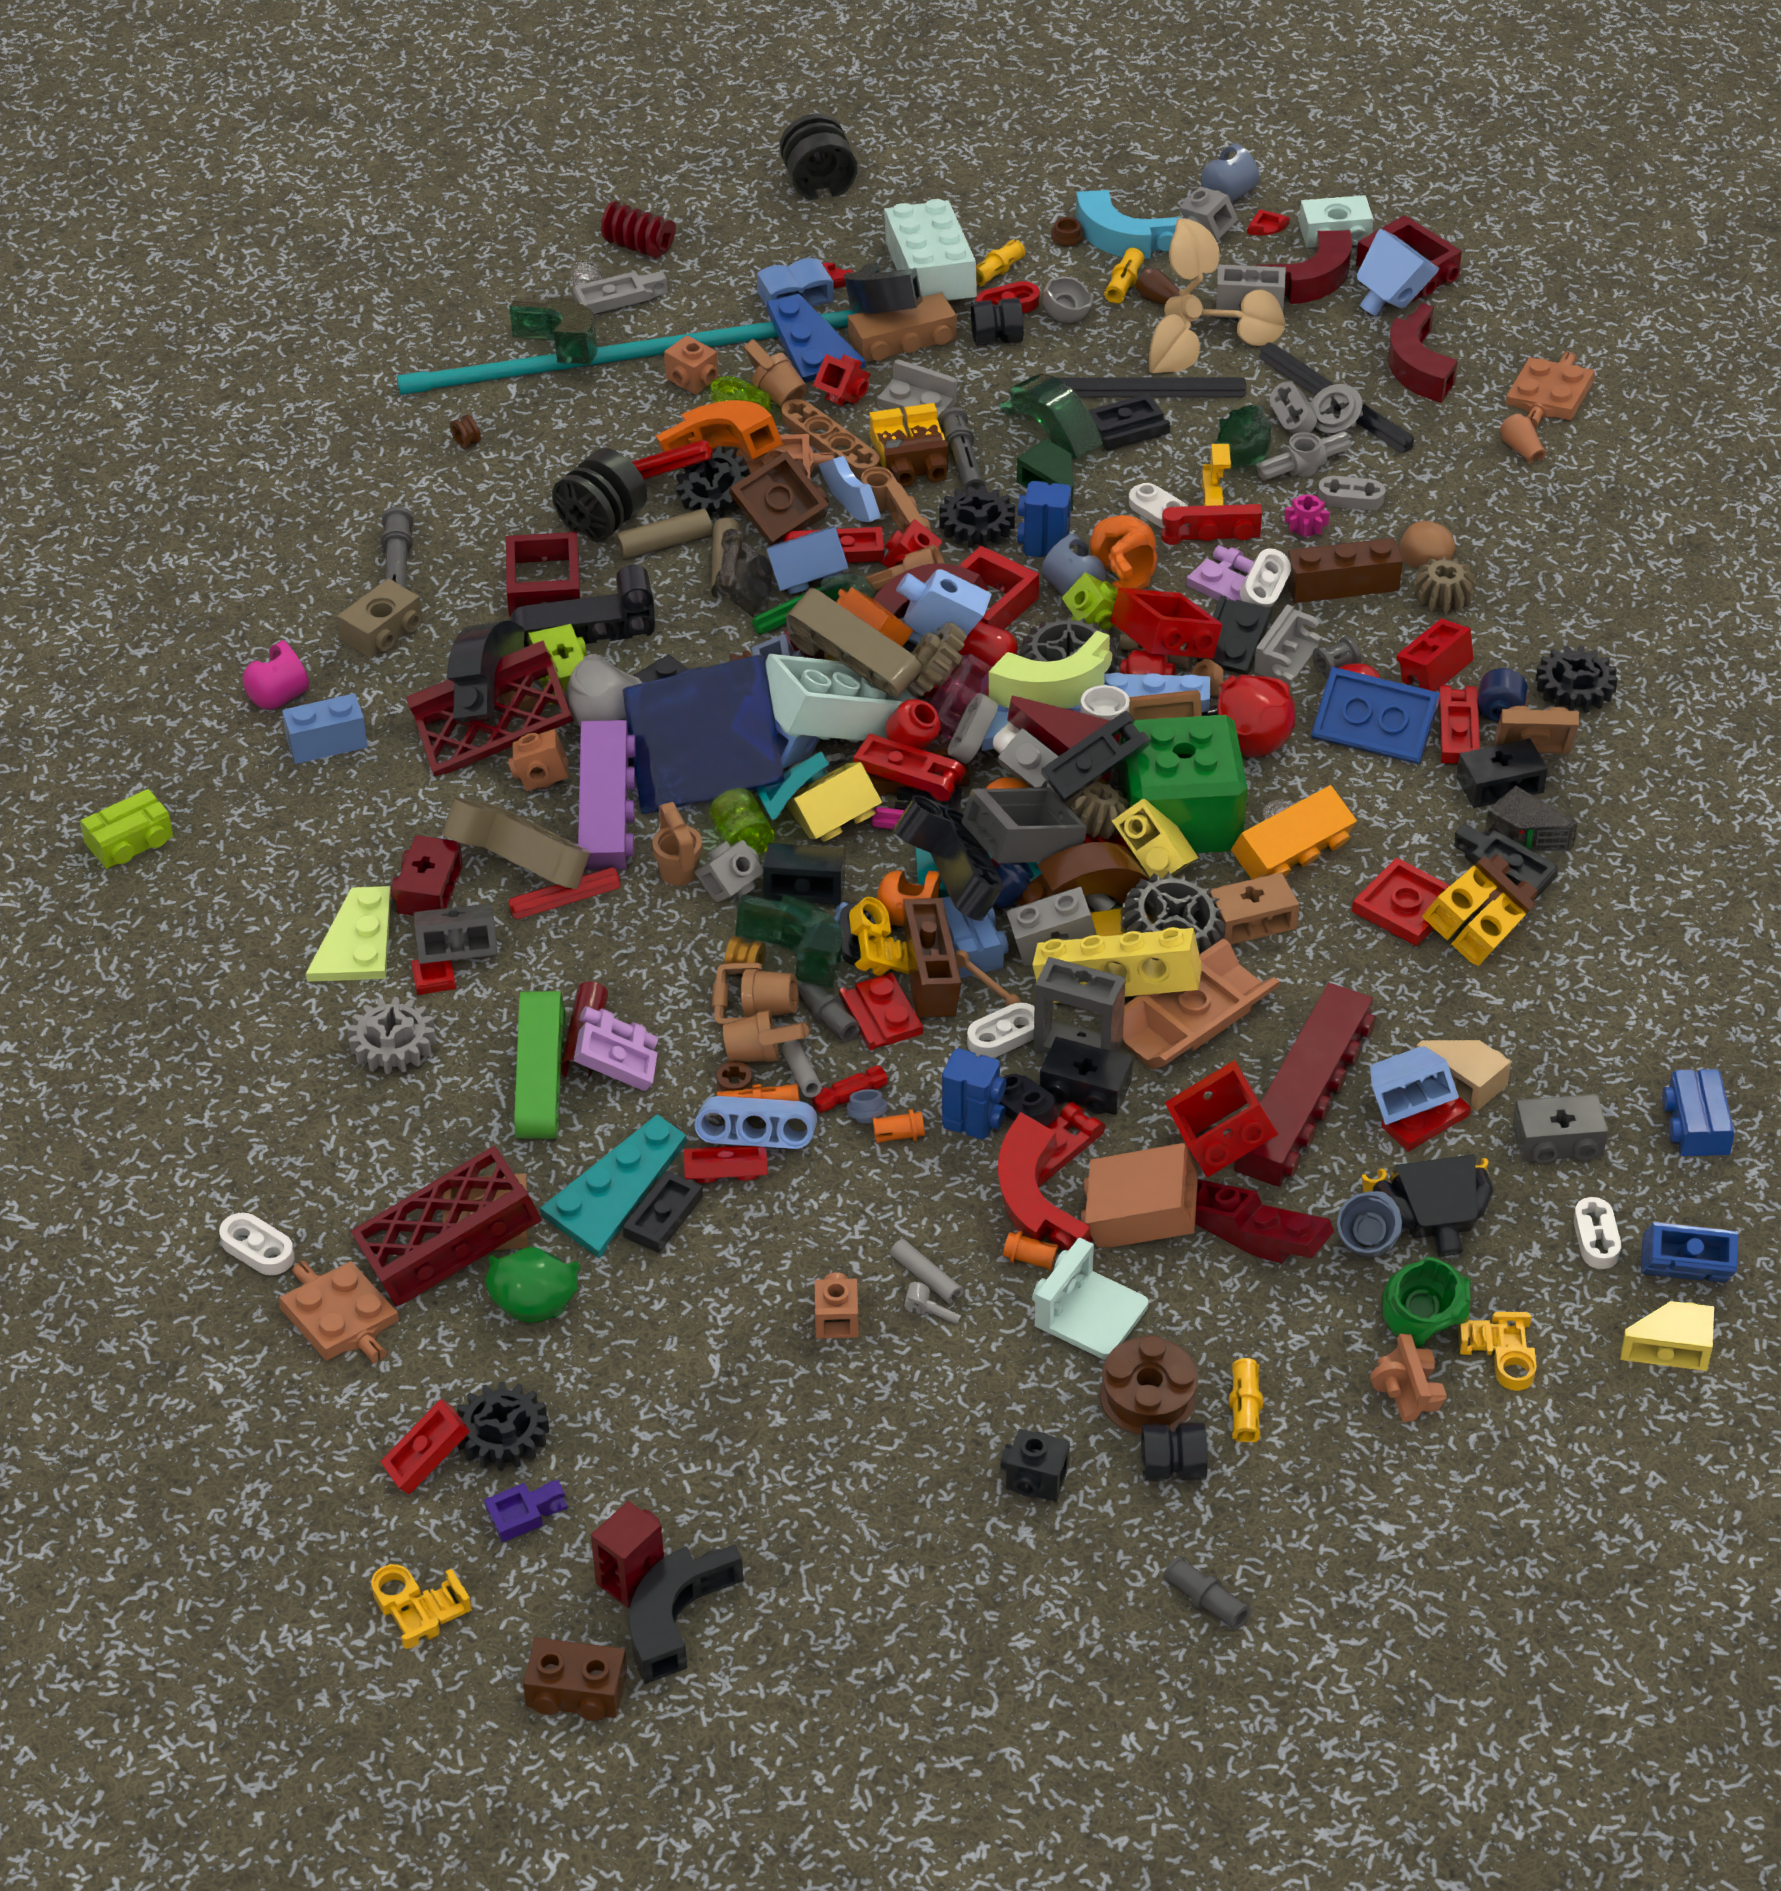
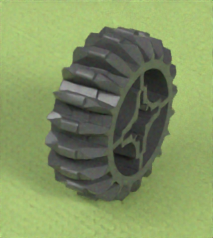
[1019,616,1118,674]
[1120,871,1225,960]

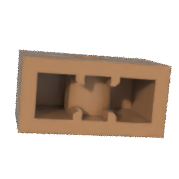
[1210,872,1299,945]

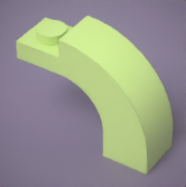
[989,631,1112,709]

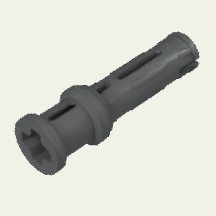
[937,407,985,492]
[381,506,414,589]

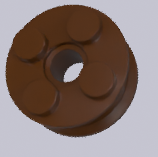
[1100,1335,1198,1435]

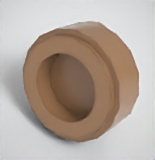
[1190,659,1223,698]

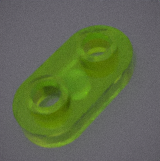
[711,376,771,413]

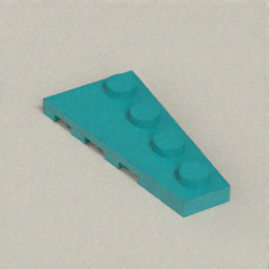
[540,1114,687,1259]

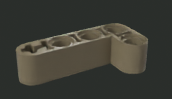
[786,588,922,698]
[442,797,591,889]

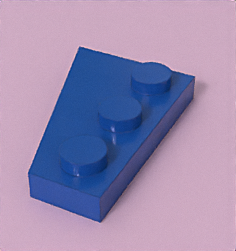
[767,294,866,383]

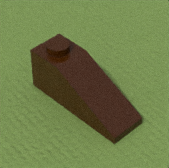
[903,898,961,1018]

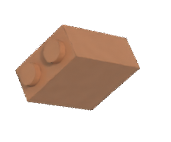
[1081,1143,1198,1248]

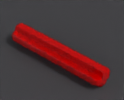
[632,440,713,480]
[508,867,620,920]

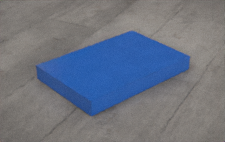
[1311,667,1441,765]

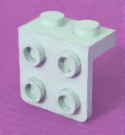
[1032,1237,1148,1360]

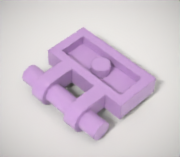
[1186,545,1254,601]
[574,1006,658,1091]

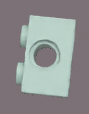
[1299,195,1373,248]

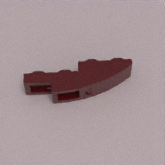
[1195,1179,1334,1264]

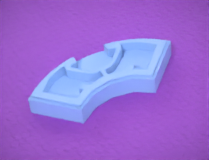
[819,456,881,522]

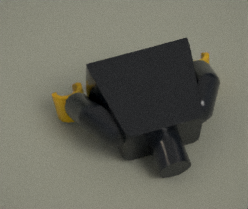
[1362,1154,1493,1257]

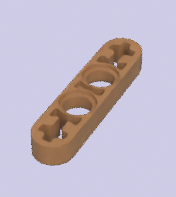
[781,399,880,479]

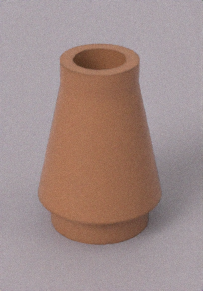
[1500,413,1546,464]

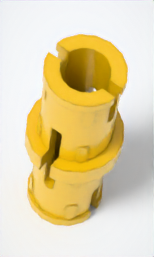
[976,239,1025,287]
[1104,248,1145,304]
[1229,1358,1263,1442]

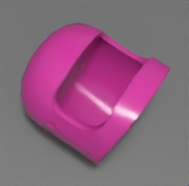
[242,640,309,710]

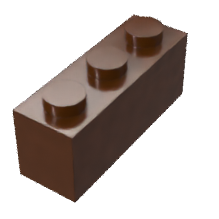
[1286,538,1403,604]

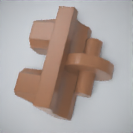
[1370,1334,1447,1422]

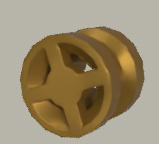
[724,936,766,975]

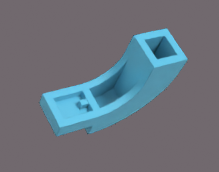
[1076,190,1181,259]

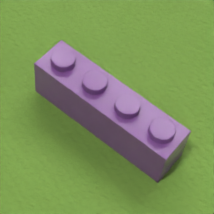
[578,720,636,870]

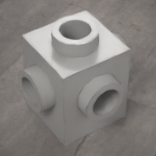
[1179,186,1238,240]
[694,840,763,902]

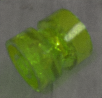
[709,788,775,854]

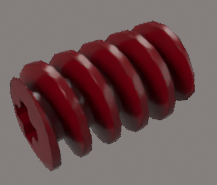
[601,201,676,259]

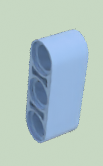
[695,1096,817,1149]

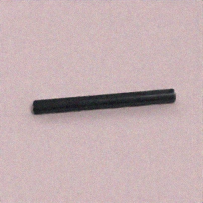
[1259,342,1414,453]
[1042,377,1246,397]

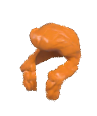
[1089,515,1158,590]

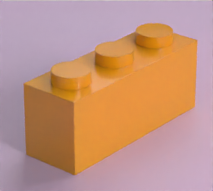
[1231,785,1357,879]

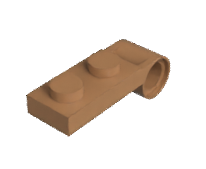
[861,467,931,533]

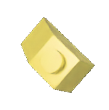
[1620,1301,1714,1371]

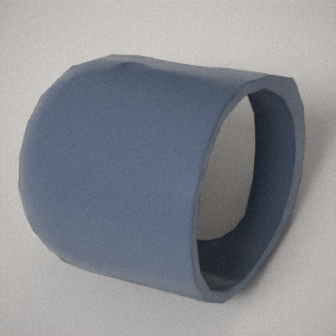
[1201,143,1260,203]
[1041,534,1106,596]
[1337,1191,1402,1258]

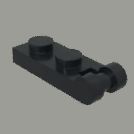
[1041,711,1151,803]

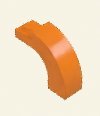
[655,400,783,460]

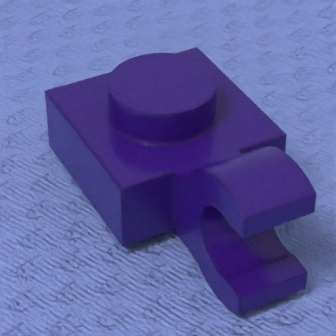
[484,1480,568,1543]

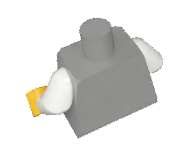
[993,722,1107,798]

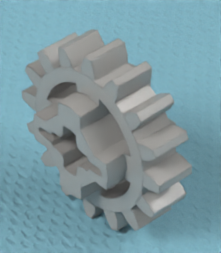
[347,997,436,1074]

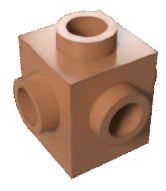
[664,335,719,395]
[508,729,569,792]

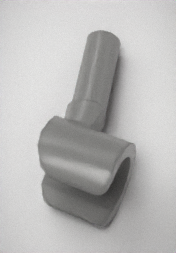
[904,1282,961,1324]

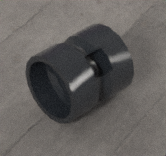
[970,298,1024,346]
[1141,1422,1208,1481]

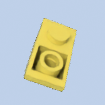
[1112,799,1199,879]

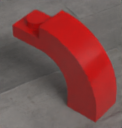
[998,1112,1091,1251]

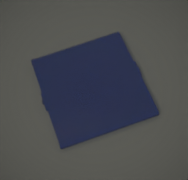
[622,655,785,814]

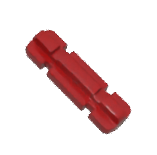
[811,1065,888,1113]

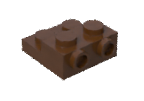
[729,451,829,546]

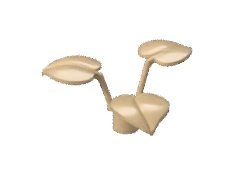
[1149,218,1286,373]

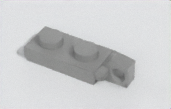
[573,271,668,317]

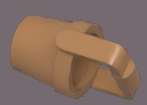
[743,339,808,407]
[652,802,703,886]
[712,963,799,1027]
[723,1010,811,1064]

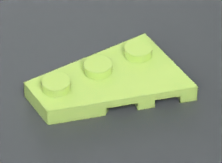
[306,886,391,982]

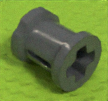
[1313,636,1361,679]

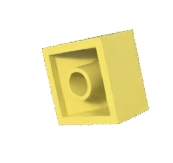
[786,762,882,842]

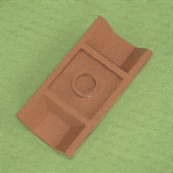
[1122,938,1280,1070]

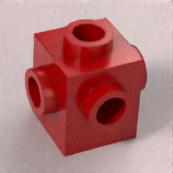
[813,354,871,406]
[881,519,942,569]

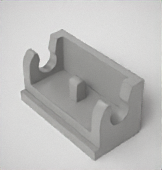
[1254,604,1322,685]

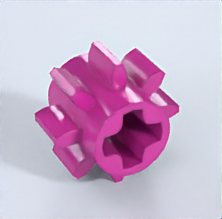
[1284,494,1330,538]

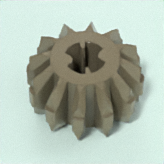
[1413,556,1476,615]
[1065,780,1129,839]

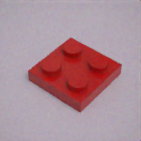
[1352,857,1450,946]

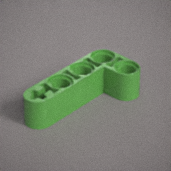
[514,991,566,1139]

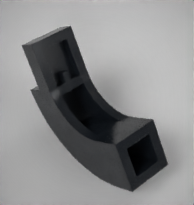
[844,263,923,313]
[447,621,524,723]
[629,1544,744,1684]

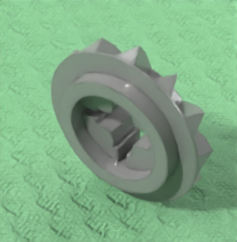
[1310,384,1364,436]

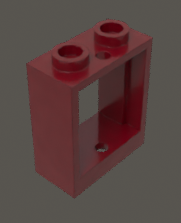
[1356,215,1462,302]
[505,532,581,617]

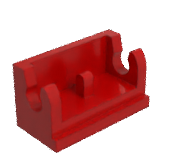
[1396,618,1474,692]

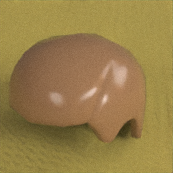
[1398,521,1456,568]

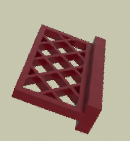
[406,640,574,776]
[350,1145,543,1307]

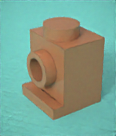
[814,1272,859,1339]

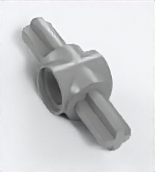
[1256,431,1351,481]

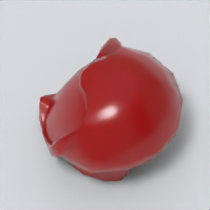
[1217,675,1295,758]

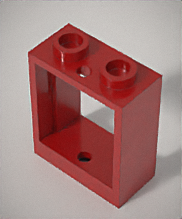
[958,546,1039,630]
[1110,587,1223,659]
[1164,1060,1279,1178]

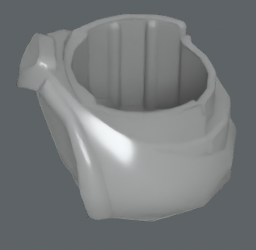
[565,654,645,728]

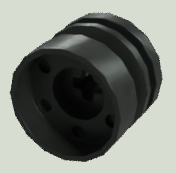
[779,113,858,200]
[552,448,647,543]

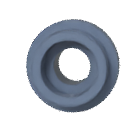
[847,1089,888,1123]

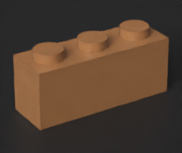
[848,292,957,362]

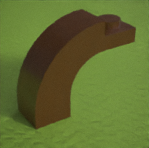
[1016,842,1150,906]

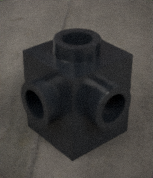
[1000,1429,1070,1502]

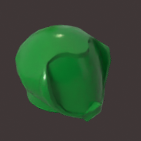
[485,1247,581,1323]
[1381,1257,1472,1348]

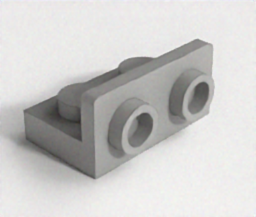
[877,359,957,418]

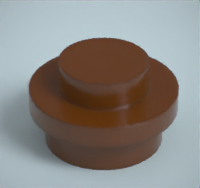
[1051,217,1084,246]

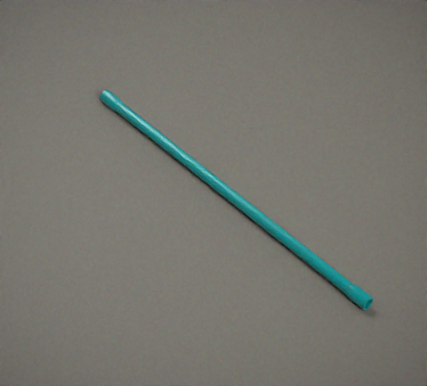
[397,310,857,395]

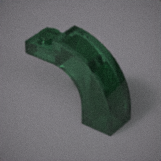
[509,297,598,364]
[999,374,1104,459]
[735,894,843,988]

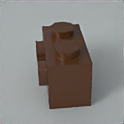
[523,1637,627,1721]

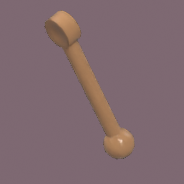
[955,950,1021,1006]

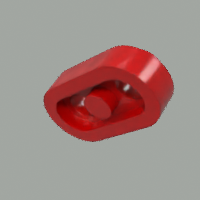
[976,281,1040,314]

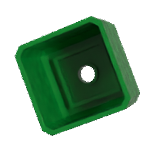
[1118,715,1248,853]

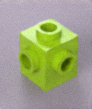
[1062,572,1118,630]

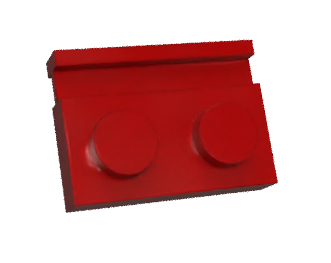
[839,973,923,1051]

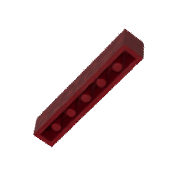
[1234,982,1376,1187]

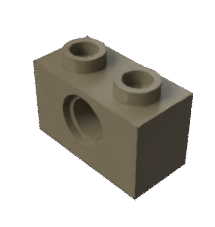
[337,578,423,659]

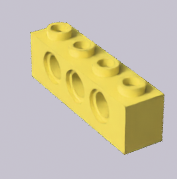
[1033,927,1202,1003]

